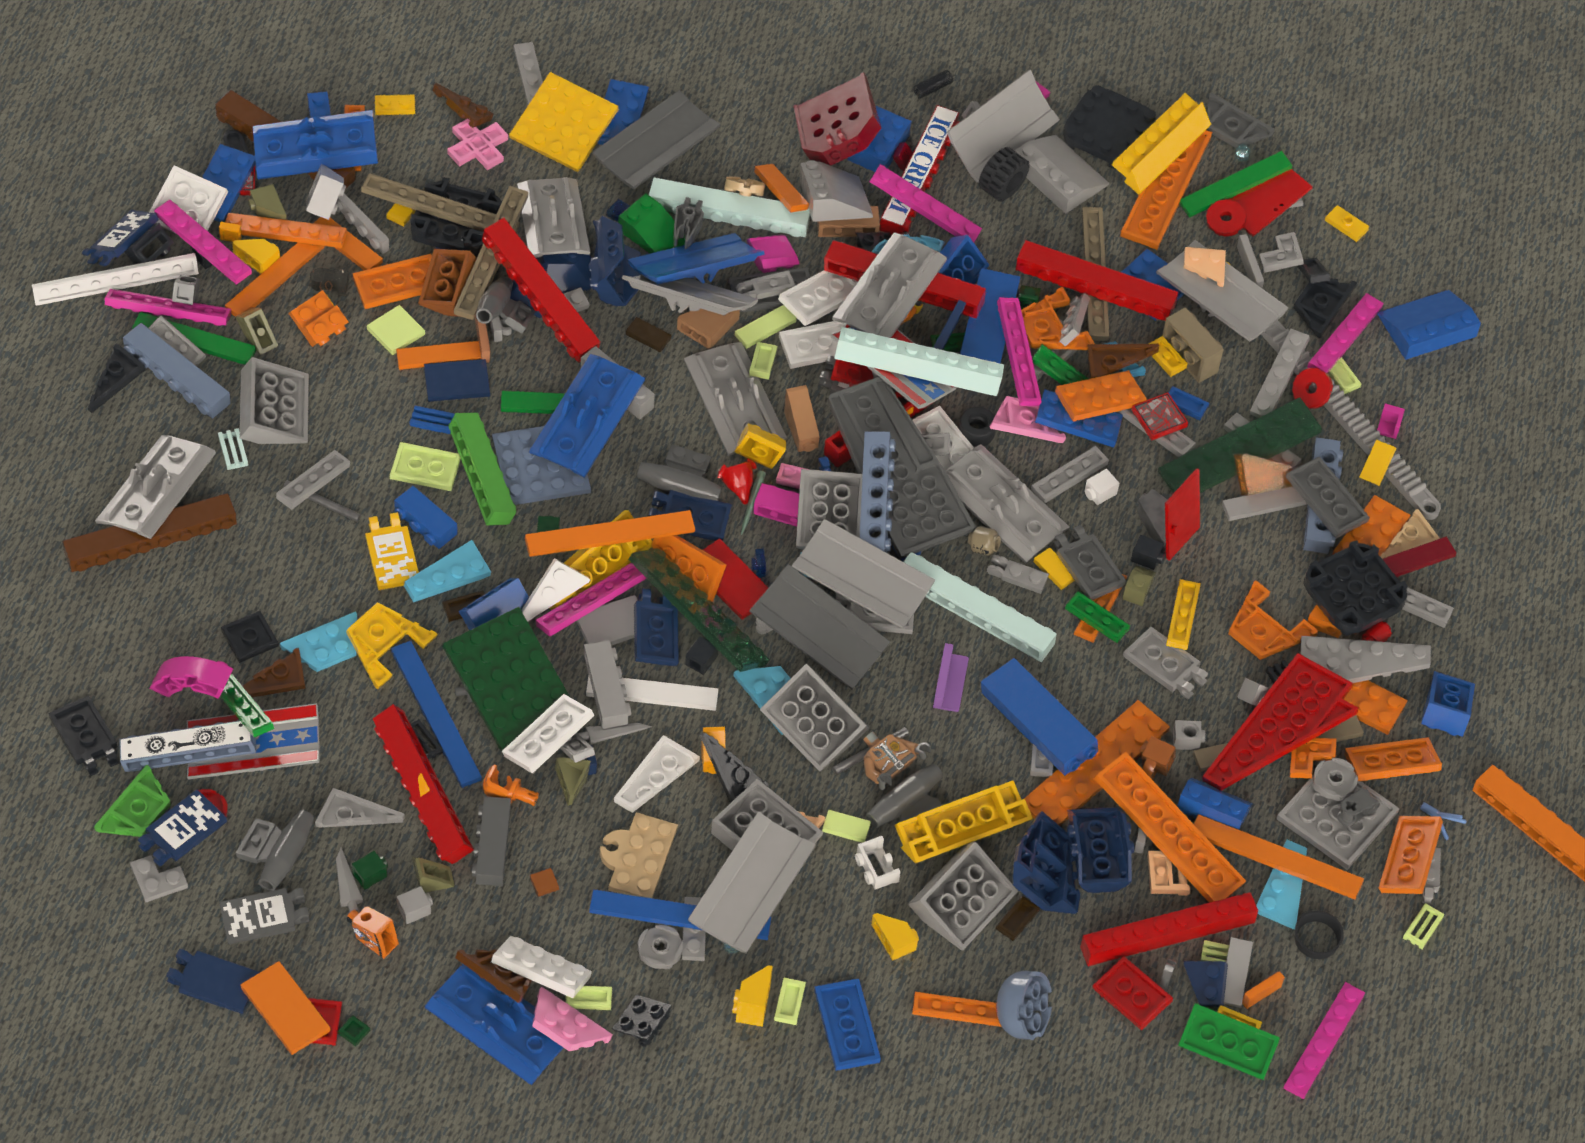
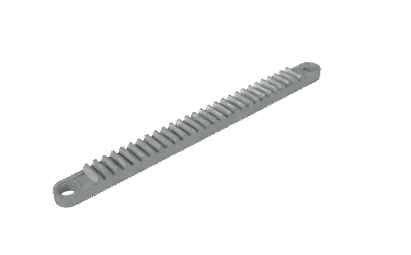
[1261,320,1441,520]

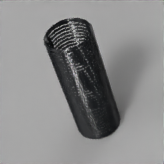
[913,70,953,99]

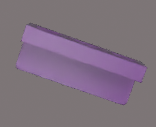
[933,643,969,712]

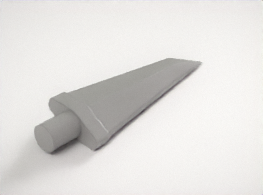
[578,723,652,744]
[336,848,363,912]

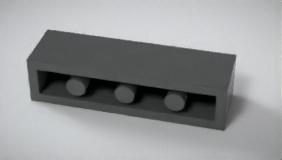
[472,796,511,886]

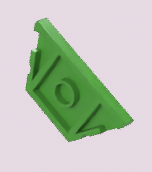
[94,765,171,837]

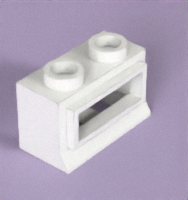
[855,836,900,890]

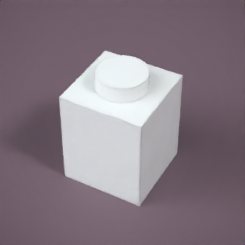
[1085,469,1119,505]

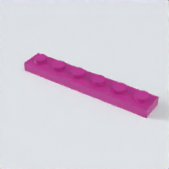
[870,164,982,242]
[154,199,252,285]
[105,289,231,326]
[1307,293,1384,374]
[997,297,1042,406]
[536,560,650,636]
[1284,982,1365,1099]

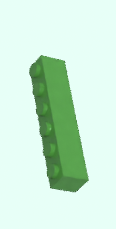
[448,413,516,526]

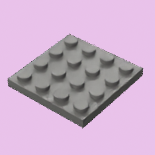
[1276,776,1399,870]

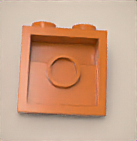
[288,290,348,347]

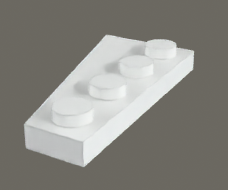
[614,735,700,813]

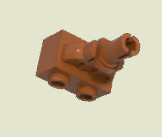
[1140,736,1176,780]

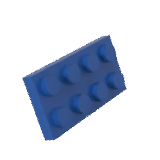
[597,79,649,145]
[202,144,256,222]
[1035,389,1123,448]
[814,979,881,1071]

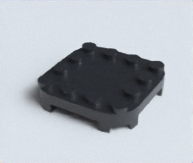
[1063,85,1156,169]
[411,177,502,257]
[1303,540,1408,636]

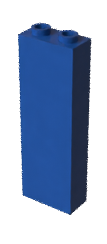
[960,268,1020,364]
[981,658,1098,776]

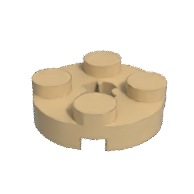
[724,176,765,197]

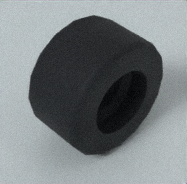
[959,407,996,447]

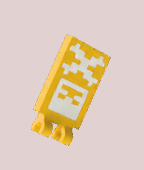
[365,512,419,590]

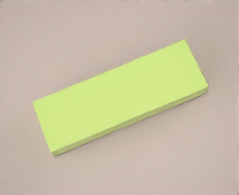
[735,305,797,349]

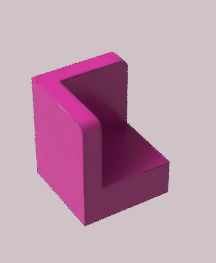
[1377,404,1405,439]

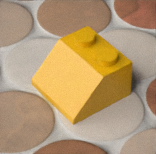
[734,423,786,469]
[732,965,773,1027]

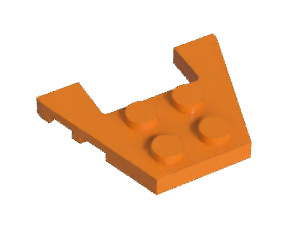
[1021,287,1095,350]
[1228,580,1318,660]

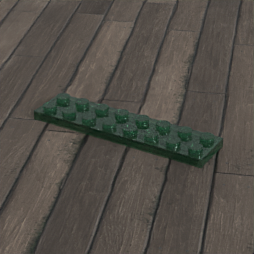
[1158,398,1322,494]
[628,548,770,672]

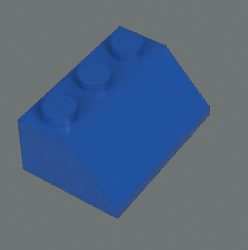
[939,235,989,284]
[1177,778,1253,830]

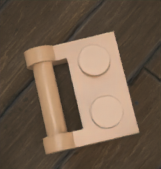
[1147,851,1191,896]

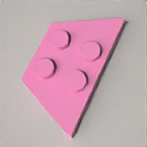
[990,396,1066,443]
[532,987,613,1051]

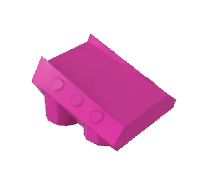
[747,234,800,273]

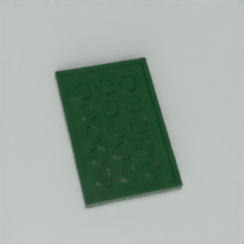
[442,607,570,757]

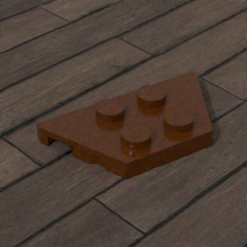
[455,950,533,1003]

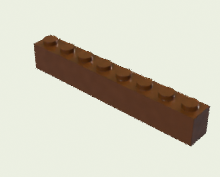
[215,90,356,189]
[63,493,237,572]

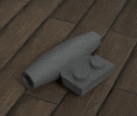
[476,276,536,334]
[637,444,722,501]
[866,764,943,828]
[236,810,314,891]

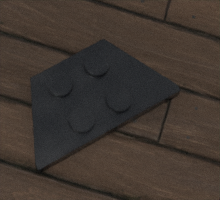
[1293,278,1357,338]

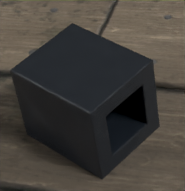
[1131,534,1165,570]
[685,636,718,675]

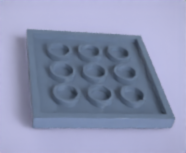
[492,426,591,505]

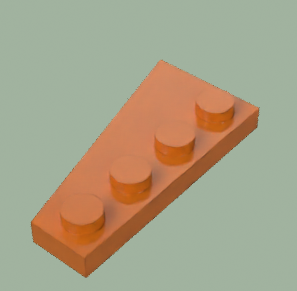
[651,535,727,603]

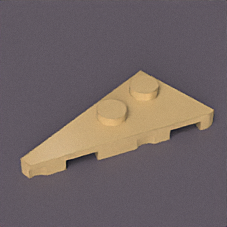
[1380,509,1440,559]

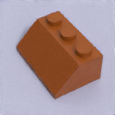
[418,249,477,317]

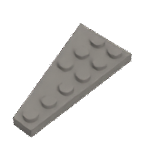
[1300,636,1431,683]

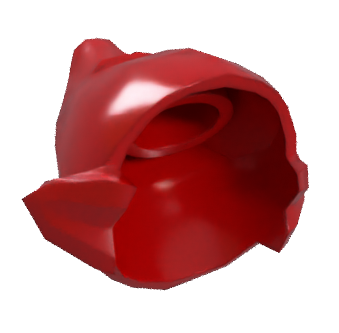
[717,458,757,504]

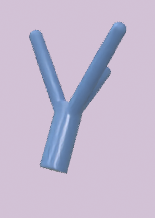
[1420,802,1467,840]

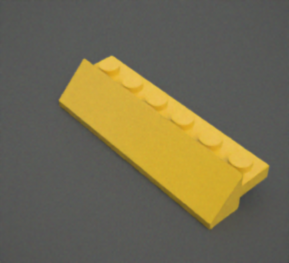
[1112,93,1211,195]
[549,510,653,610]
[895,780,1033,864]

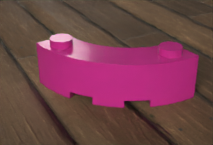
[149,656,233,699]

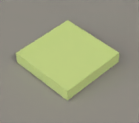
[367,305,425,355]

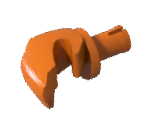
[482,764,539,806]

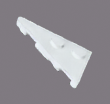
[521,558,590,622]

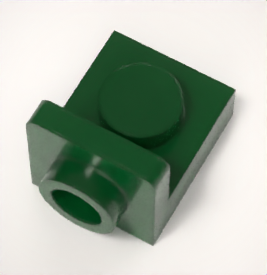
[1018,285,1041,309]

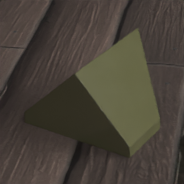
[555,757,591,806]
[412,857,455,893]

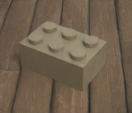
[1162,307,1223,383]

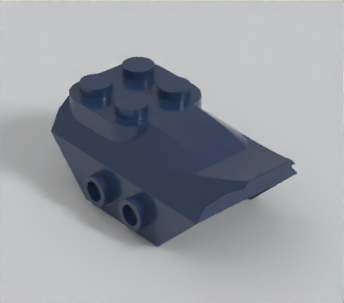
[589,216,642,306]
[1067,808,1134,893]

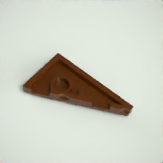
[432,83,494,128]
[1087,344,1159,379]
[242,648,306,697]

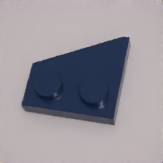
[1184,961,1228,1007]

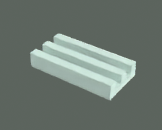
[218,428,248,470]

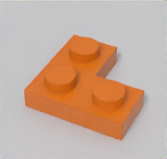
[1290,738,1337,778]

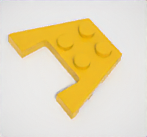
[346,602,438,689]

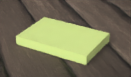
[390,442,461,491]

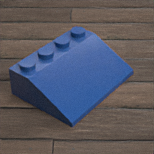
[1377,290,1481,360]

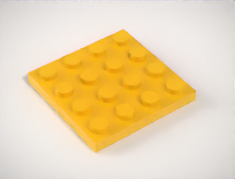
[509,72,619,172]

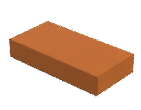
[1242,971,1285,1009]

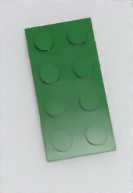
[1178,1003,1280,1080]

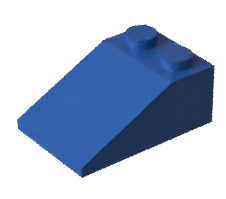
[1421,671,1475,737]

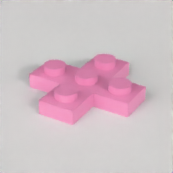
[448,119,508,170]

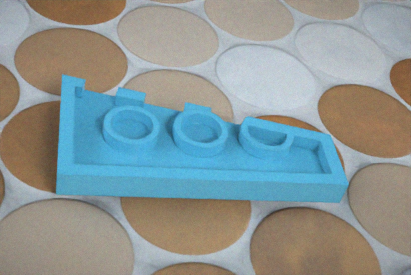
[404,540,491,602]
[1256,840,1307,930]

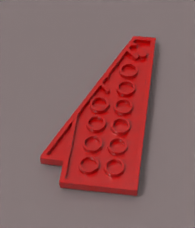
[1202,653,1358,791]

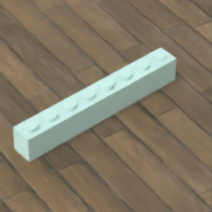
[649,178,810,237]
[834,327,1004,396]
[904,552,1057,662]

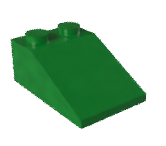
[618,193,685,254]

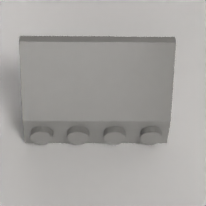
[1014,135,1109,214]
[800,160,873,222]
[239,357,309,444]
[796,469,863,550]
[760,664,870,771]
[711,779,823,851]
[908,842,1018,951]

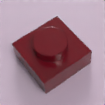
[892,142,913,171]

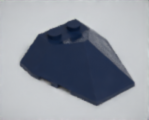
[510,253,591,318]
[1013,811,1080,914]

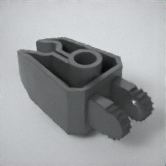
[673,197,704,249]

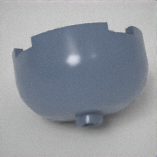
[996,971,1052,1040]

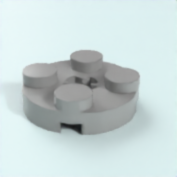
[1313,758,1358,802]
[638,925,683,969]

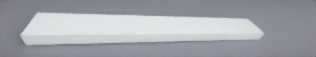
[32,253,199,306]

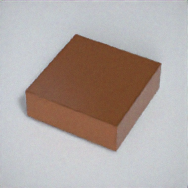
[530,868,559,897]

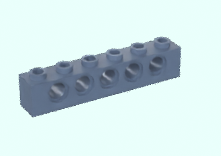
[860,432,896,553]
[1303,437,1343,554]

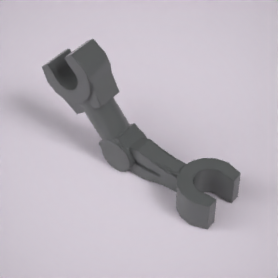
[1156,958,1177,1021]

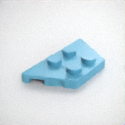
[280,612,357,672]
[733,666,791,735]

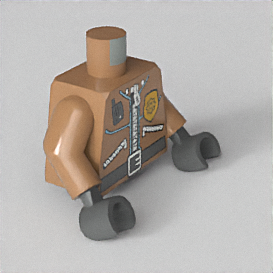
[863,731,931,790]

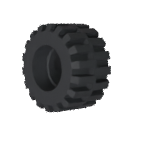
[979,147,1030,202]

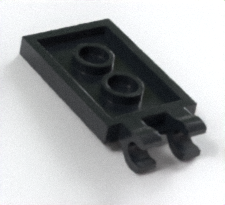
[48,695,119,776]

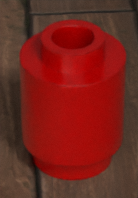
[1361,621,1392,642]

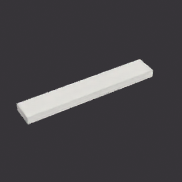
[586,677,718,711]

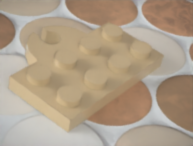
[600,812,678,899]

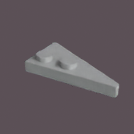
[315,788,405,827]

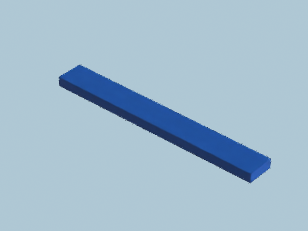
[391,641,482,788]
[589,889,771,940]

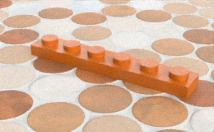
[225,213,347,248]

